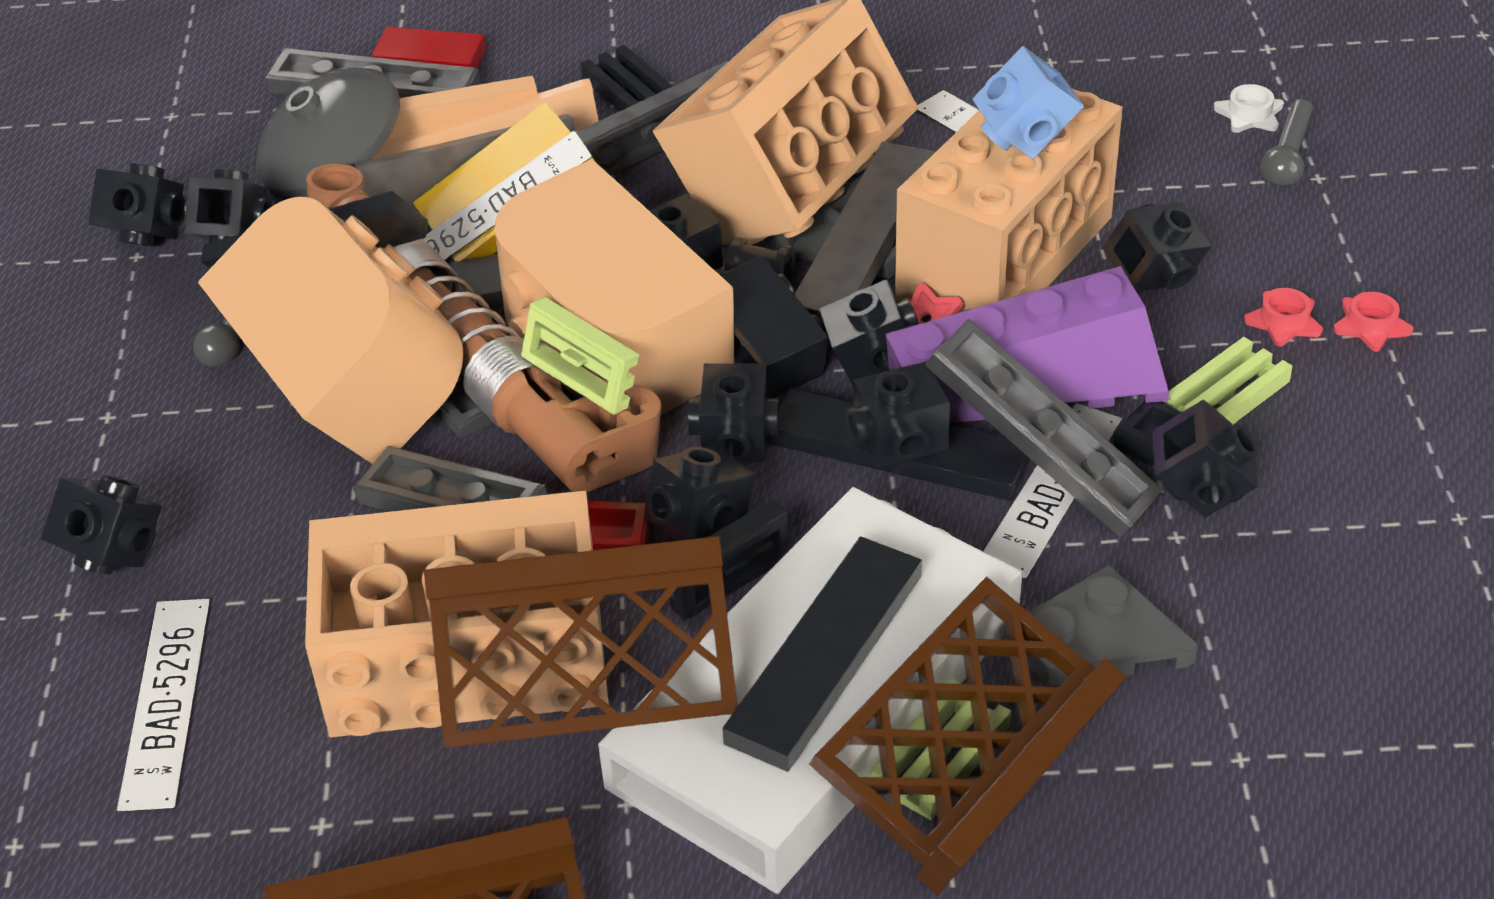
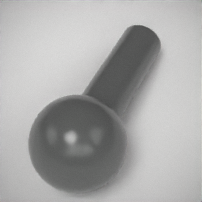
[1259,99,1313,185]
[193,320,241,366]

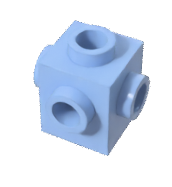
[972,46,1085,159]

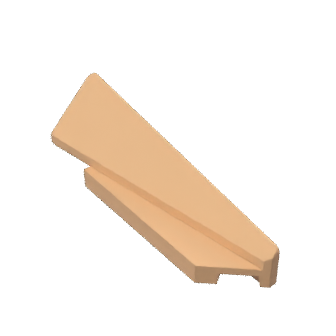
[372,76,599,159]

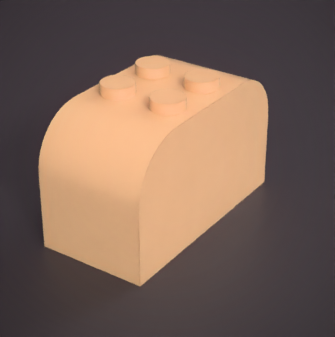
[495,159,734,415]
[198,197,463,464]

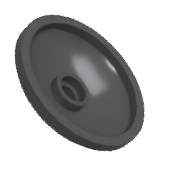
[256,68,400,198]

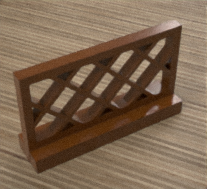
[424,536,738,748]
[809,576,1127,896]
[263,817,585,899]

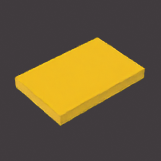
[413,102,595,262]

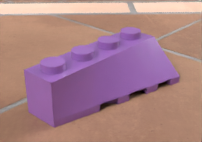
[886,266,1169,423]

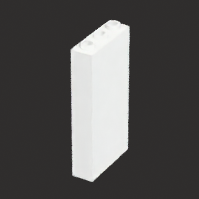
[598,487,1022,895]

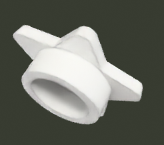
[1214,84,1284,133]

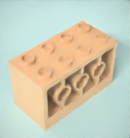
[653,0,918,245]
[895,89,1123,313]
[305,491,609,738]

